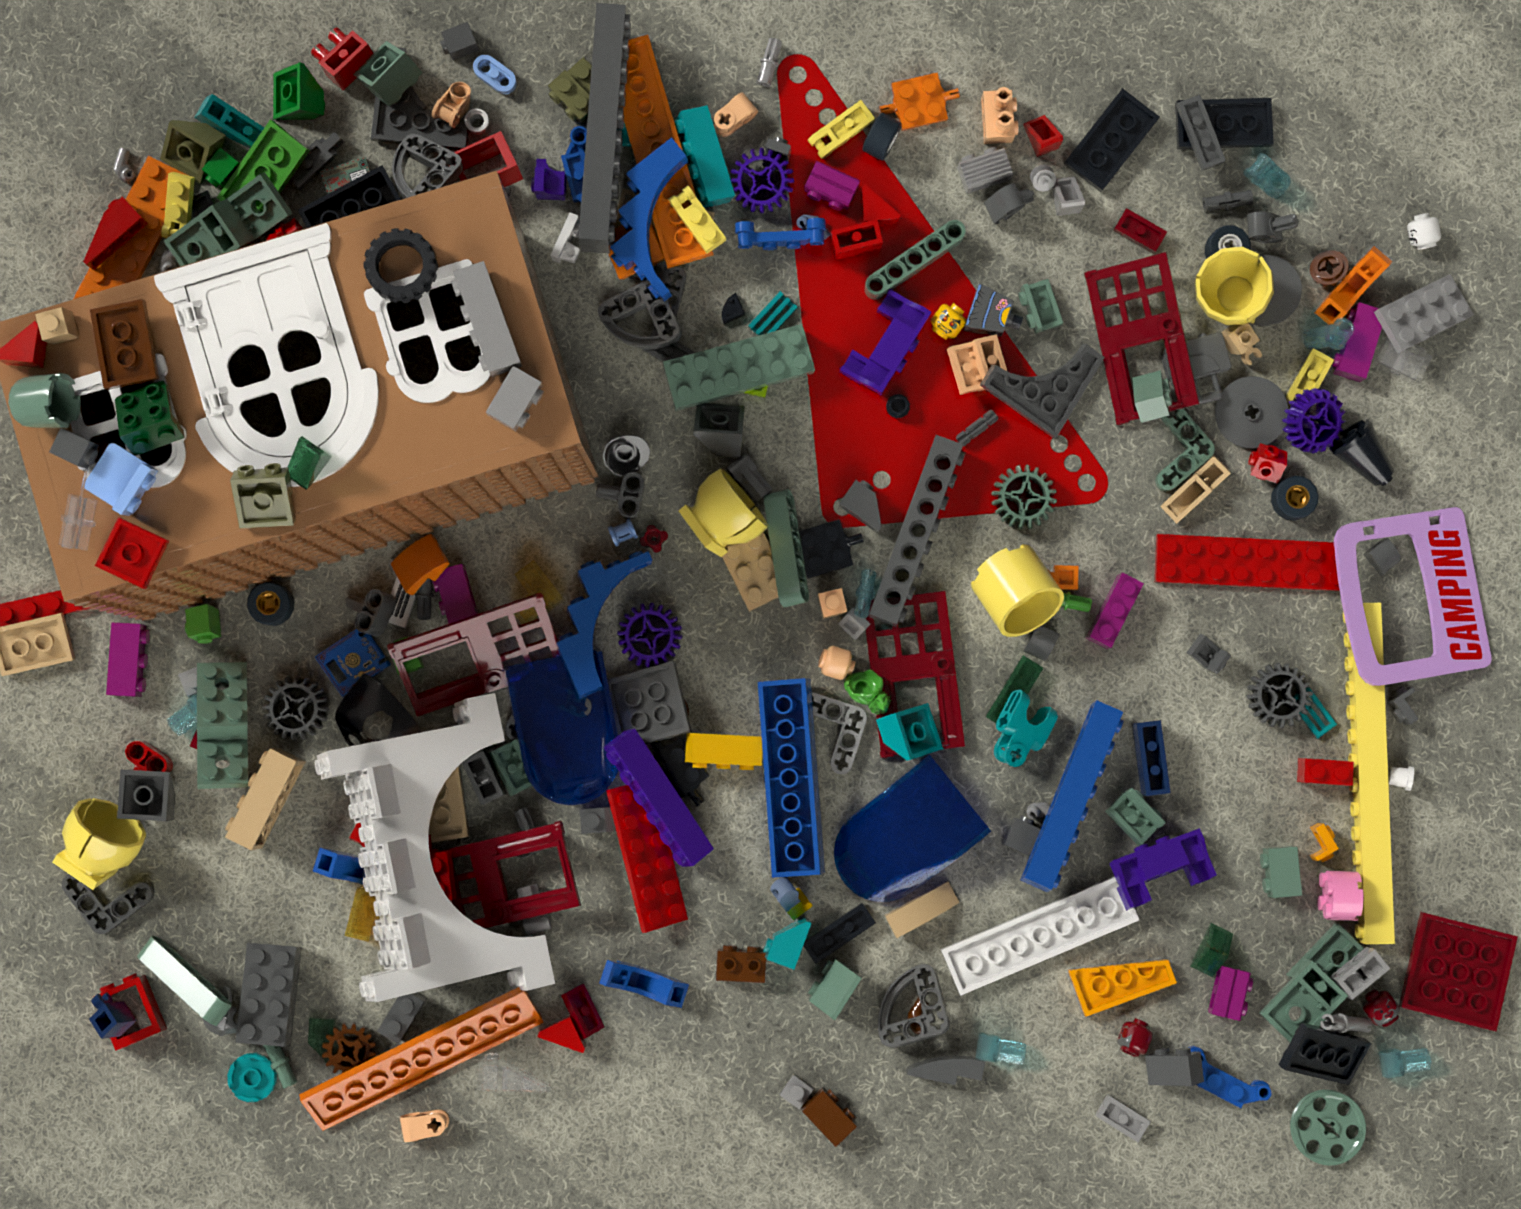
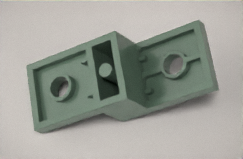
[164,172,293,266]
[197,662,248,789]
[1259,923,1364,1043]

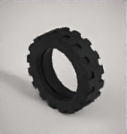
[363,228,438,303]

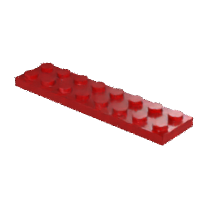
[1154,534,1340,591]

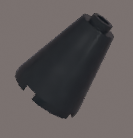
[1329,419,1394,486]

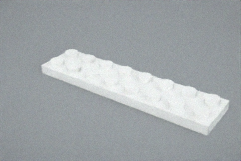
[941,876,1139,996]

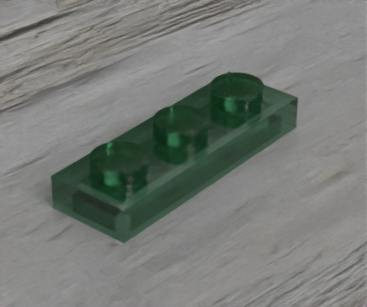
[985,655,1043,724]

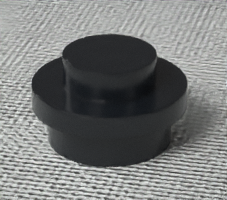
[886,394,910,419]

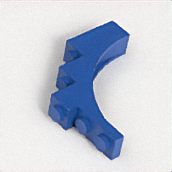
[610,137,688,302]
[556,551,652,699]

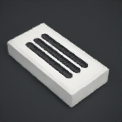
[388,577,417,628]

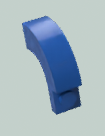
[313,848,366,885]
[599,960,689,1008]

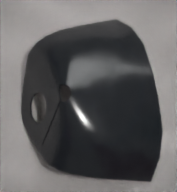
[335,673,421,746]

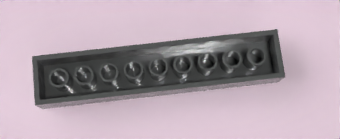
[579,3,631,254]

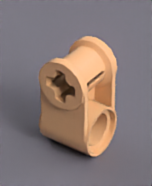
[431,82,471,128]
[714,92,758,137]
[400,1109,450,1142]

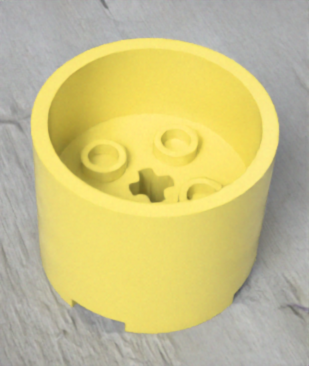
[971,544,1064,637]

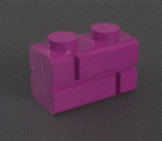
[804,161,860,211]
[1208,964,1253,1021]

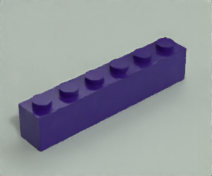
[603,729,714,867]

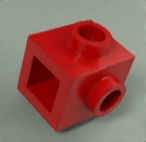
[1248,443,1288,484]

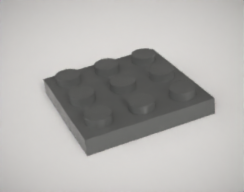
[605,661,692,745]

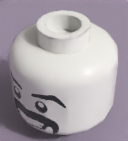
[1407,213,1441,250]

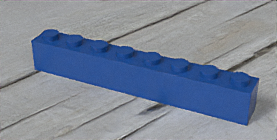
[1020,700,1124,892]

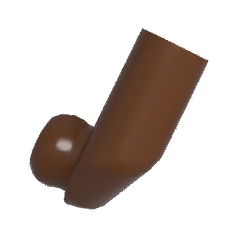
[907,997,929,1034]

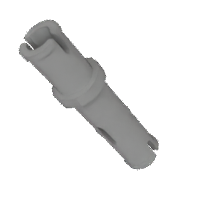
[1321,1013,1373,1033]

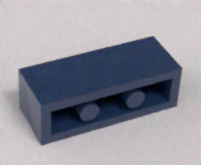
[1132,720,1171,796]

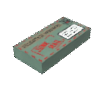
[320,157,370,194]

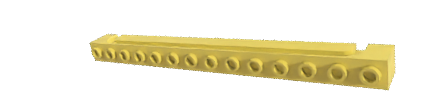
[1343,603,1395,944]

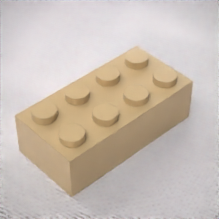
[225,748,306,850]

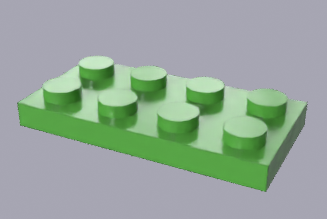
[217,120,310,212]

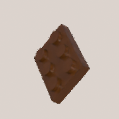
[90,299,160,390]

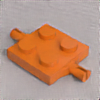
[879,72,960,131]

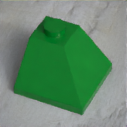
[273,62,325,120]

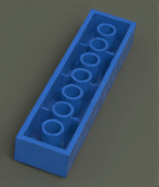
[758,678,825,878]

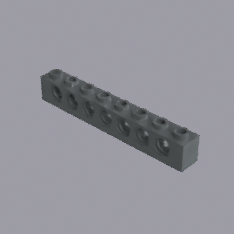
[869,435,966,627]

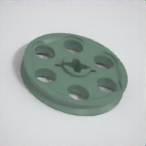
[1290,1090,1366,1166]

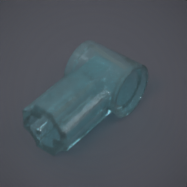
[1303,318,1355,350]
[167,693,197,736]
[975,1033,1026,1065]
[1379,1048,1431,1078]

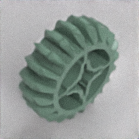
[991,465,1057,530]

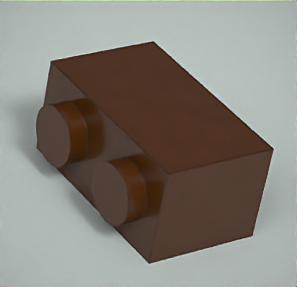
[801,1087,857,1147]

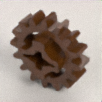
[322,1022,376,1074]

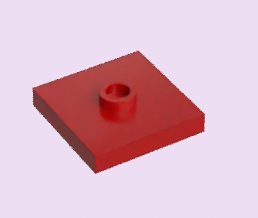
[95,517,169,589]

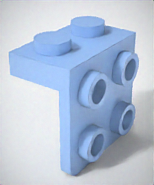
[84,443,158,516]

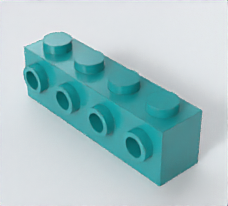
[675,105,735,208]

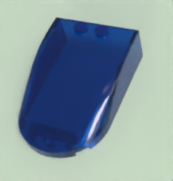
[502,648,619,805]
[834,755,991,902]

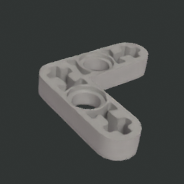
[812,692,867,774]

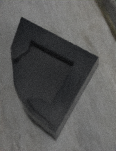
[722,293,745,325]

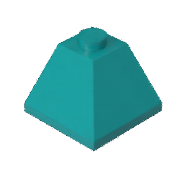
[876,703,943,761]
[763,917,811,970]

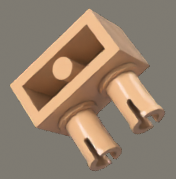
[981,87,1018,144]

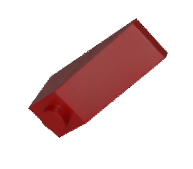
[83,196,148,270]

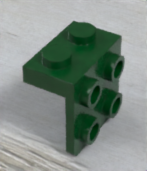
[115,381,185,456]

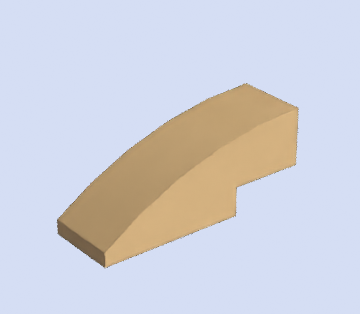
[1160,454,1231,524]
[884,881,959,938]

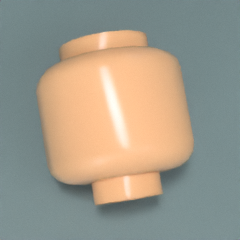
[818,646,855,680]

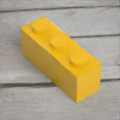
[685,733,763,770]

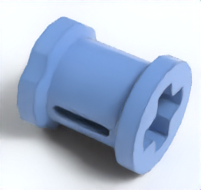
[608,518,638,547]

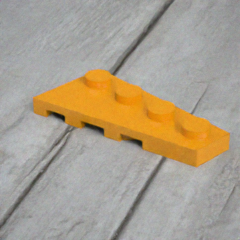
[1068,959,1177,1017]

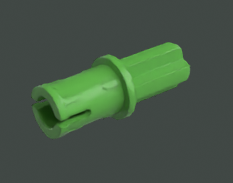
[1061,591,1092,612]

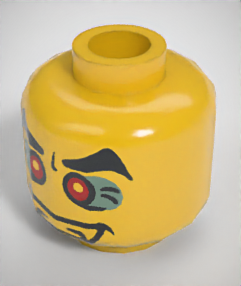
[931,303,966,340]

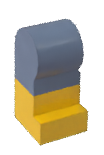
[770,877,813,921]

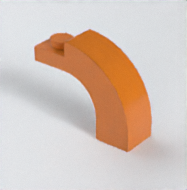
[1314,246,1392,328]

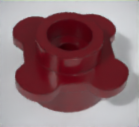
[640,525,668,553]

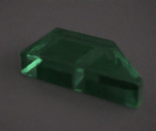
[308,1018,335,1063]

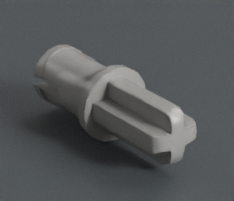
[756,38,782,87]

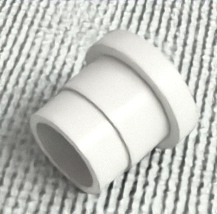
[465,108,489,135]
[1388,766,1414,791]

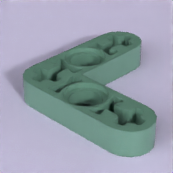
[1155,402,1215,492]

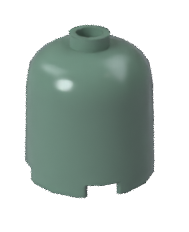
[8,373,81,428]

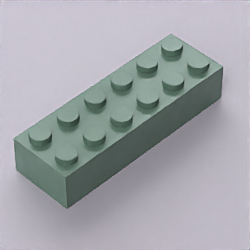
[662,324,815,411]

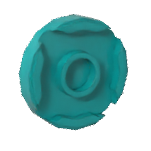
[227,1052,277,1102]

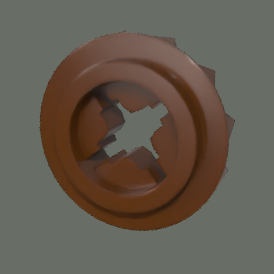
[1310,250,1349,287]

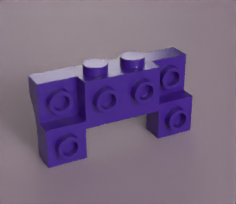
[840,289,931,395]
[1109,828,1217,911]

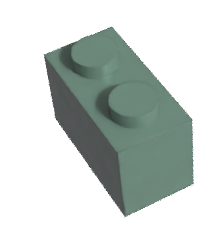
[1133,370,1172,423]
[1260,846,1302,898]

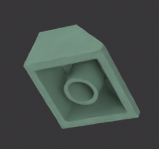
[353,41,423,107]
[808,958,862,1020]

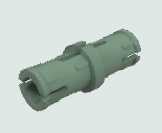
[263,1045,298,1089]

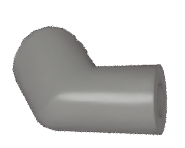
[113,148,135,183]
[160,250,177,272]
[1026,802,1050,820]

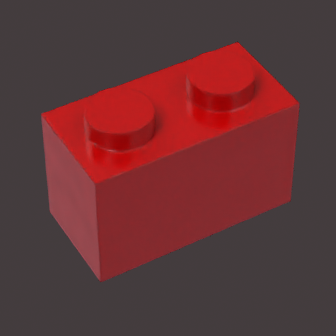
[830,219,883,260]
[1297,758,1354,786]

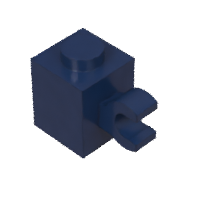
[89,992,137,1039]

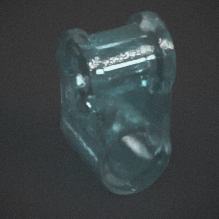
[1243,153,1291,198]

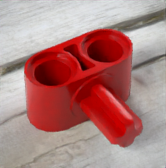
[125,741,173,772]

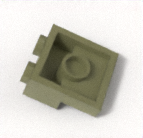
[548,57,592,125]
[230,463,295,529]

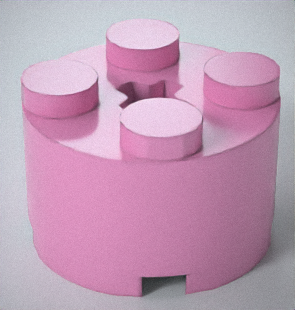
[1317,871,1363,921]

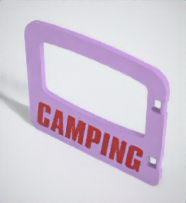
[1334,507,1491,686]

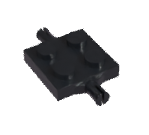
[799,519,864,579]
[650,737,710,807]

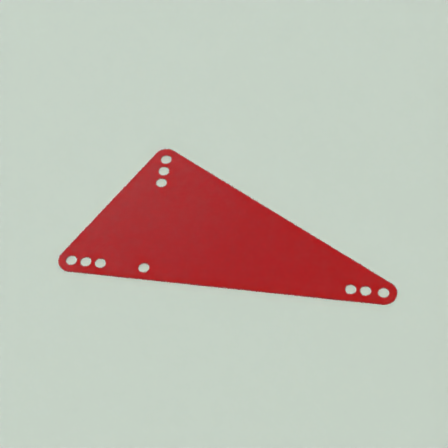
[777,54,1108,528]

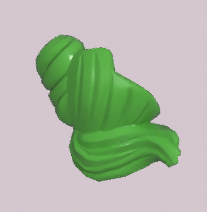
[844,669,891,715]

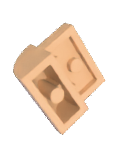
[947,334,1007,395]

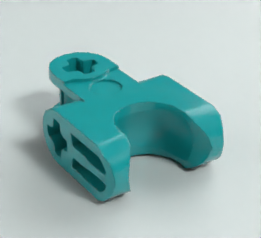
[994,690,1058,767]

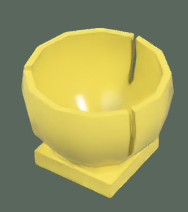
[1195,247,1274,325]
[679,469,768,557]
[52,798,146,890]

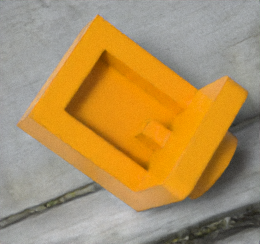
[1310,823,1339,862]

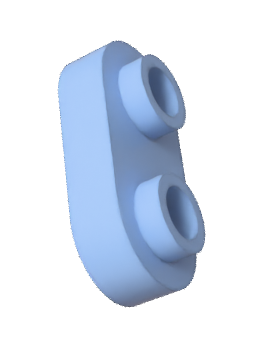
[473,55,517,95]

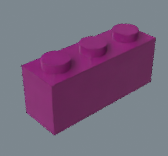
[1332,302,1382,383]
[432,564,478,624]
[1086,572,1144,649]
[106,622,150,697]

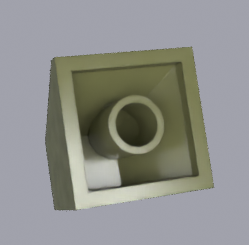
[160,120,226,184]

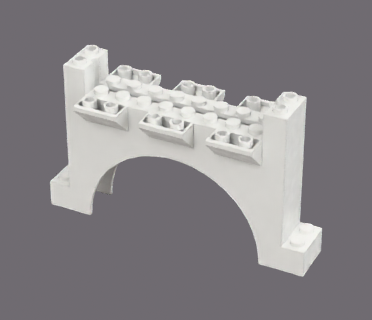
[315,693,555,1002]

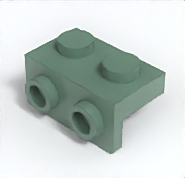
[1018,279,1063,334]
[489,737,542,797]
[1105,788,1165,846]

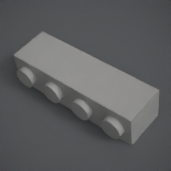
[451,261,522,377]

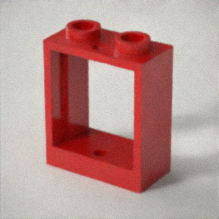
[449,131,523,188]
[93,973,167,1051]

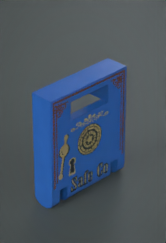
[315,629,391,697]

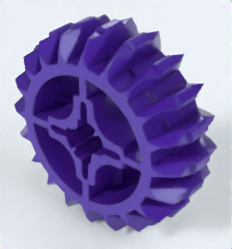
[730,148,794,214]
[1282,388,1347,453]
[617,603,683,668]

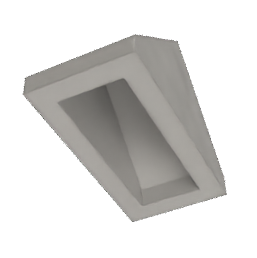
[1052,177,1085,216]

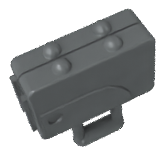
[1161,332,1232,405]

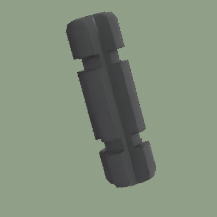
[956,410,998,446]

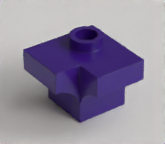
[531,159,567,201]

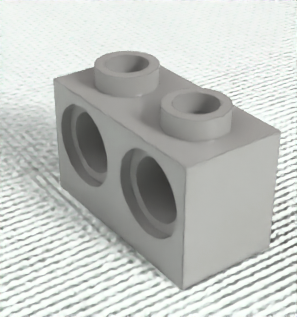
[1329,947,1390,1000]

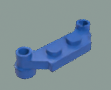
[561,126,587,203]
[735,218,826,250]
[1188,1046,1271,1108]

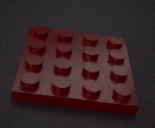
[1399,912,1518,1032]

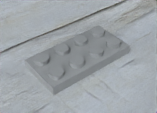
[1374,274,1474,354]

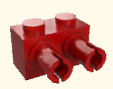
[311,27,374,91]

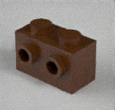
[716,945,766,983]

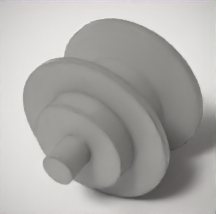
[1030,165,1056,192]

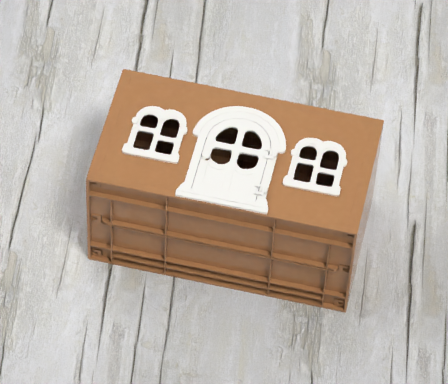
[0,171,599,621]

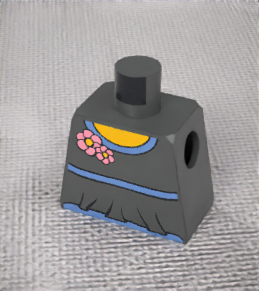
[963,283,1023,337]

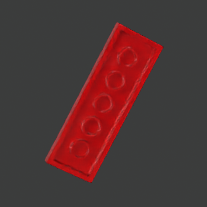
[606,785,688,933]

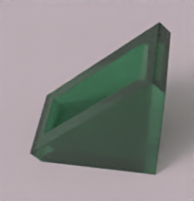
[288,436,331,490]
[1190,923,1233,977]

